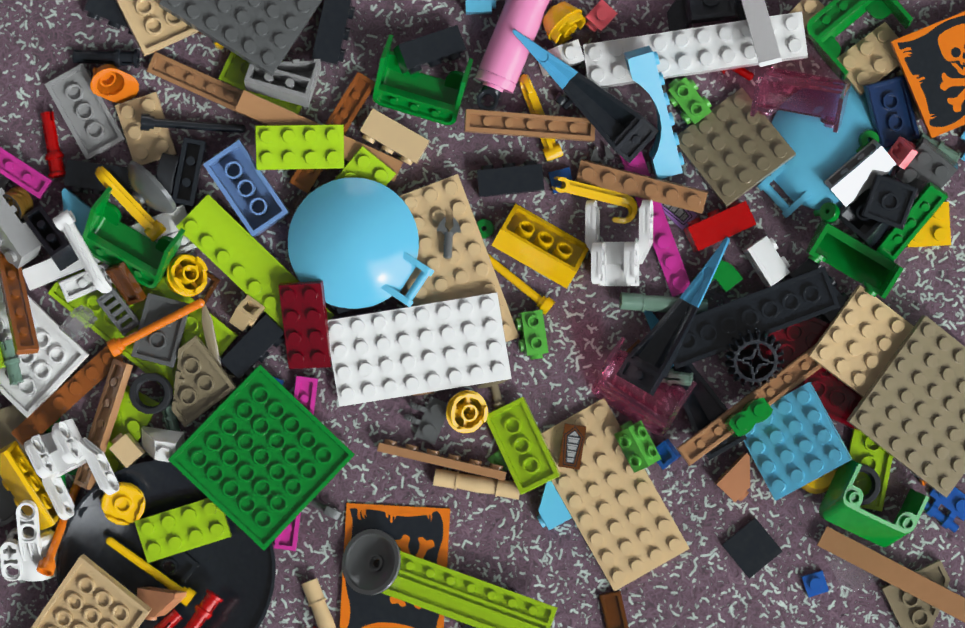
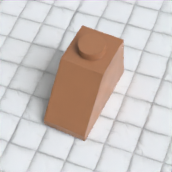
[715,452,750,502]
[137,586,187,620]

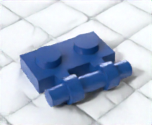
[924,487,965,533]

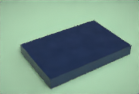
[863,75,920,148]

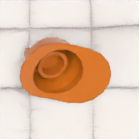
[90,64,139,103]

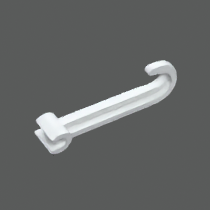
[53,210,112,293]

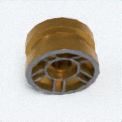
[3,186,34,220]

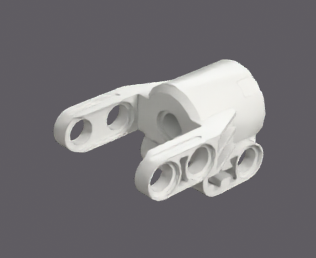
[585,199,653,286]
[24,419,120,520]
[0,500,58,582]

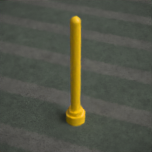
[488,254,555,315]
[106,537,197,607]

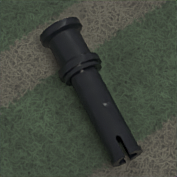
[72,48,140,68]

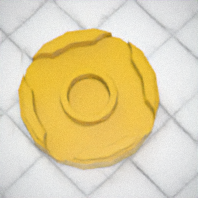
[101,482,146,525]

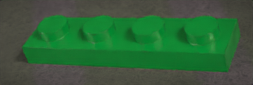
[875,182,948,262]

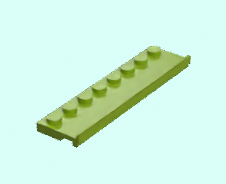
[176,194,334,330]
[381,551,558,628]

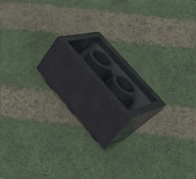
[838,174,895,248]

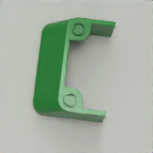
[806,0,913,82]
[373,34,474,125]
[82,186,185,288]
[806,220,904,299]
[819,460,930,547]

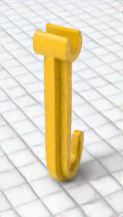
[519,74,563,162]
[95,166,166,242]
[551,176,638,224]

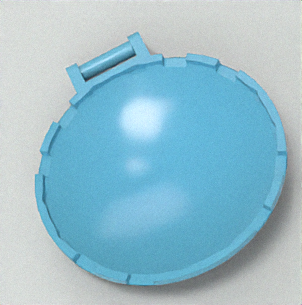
[757,82,894,218]
[288,177,434,309]

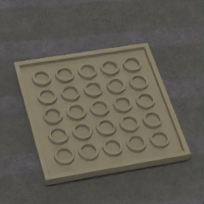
[846,315,965,498]

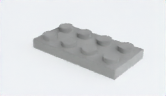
[44,63,126,161]

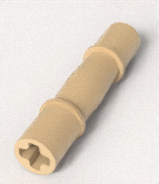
[433,468,520,500]
[301,578,336,628]

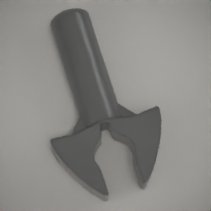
[591,145,614,166]
[437,217,461,259]
[309,498,344,521]

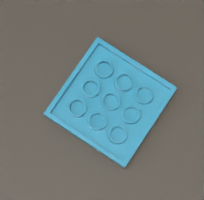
[744,382,853,501]

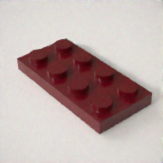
[278,281,332,369]

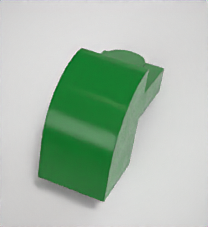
[693,260,743,292]

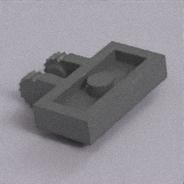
[404,396,447,445]

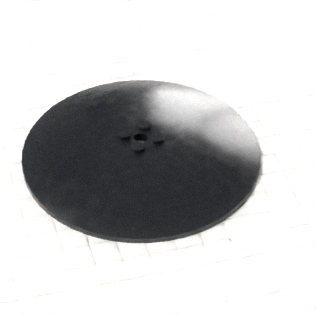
[57,460,276,628]

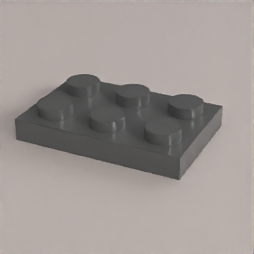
[131,293,189,368]

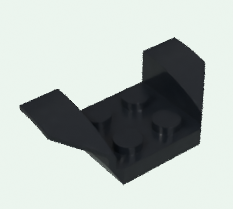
[667,0,746,31]

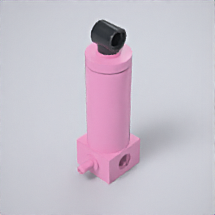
[475,0,552,111]

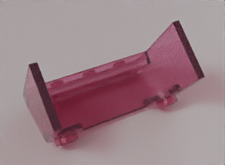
[750,67,851,133]
[592,336,697,436]

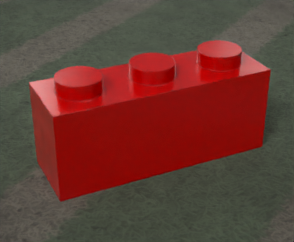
[683,199,756,253]

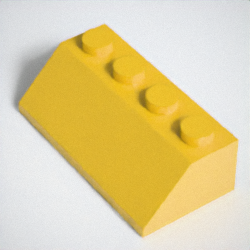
[491,203,589,289]
[0,440,60,530]

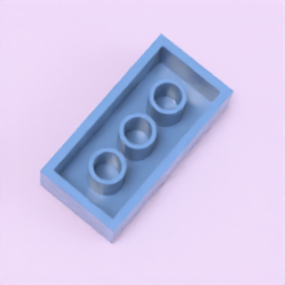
[203,140,290,237]

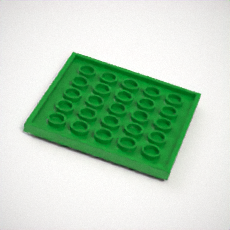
[168,365,355,551]

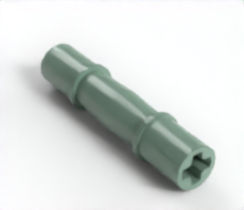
[619,292,708,314]

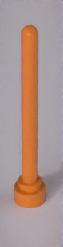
[107,299,205,357]
[36,483,81,576]

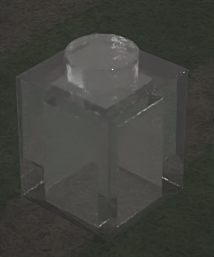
[59,305,98,343]

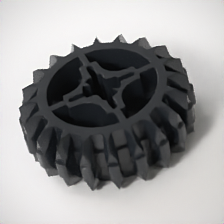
[724,328,784,387]

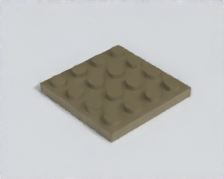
[677,88,796,207]

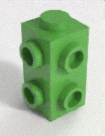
[667,77,712,125]
[515,310,549,360]
[614,420,661,473]

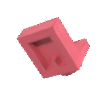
[585,0,618,33]
[887,136,918,170]

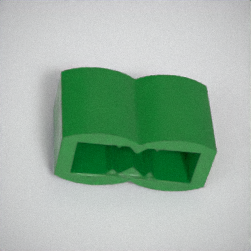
[724,398,773,436]

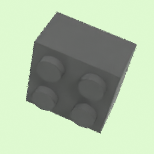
[895,137,958,194]

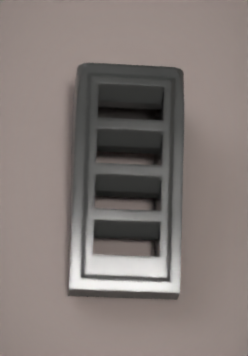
[96,288,140,336]

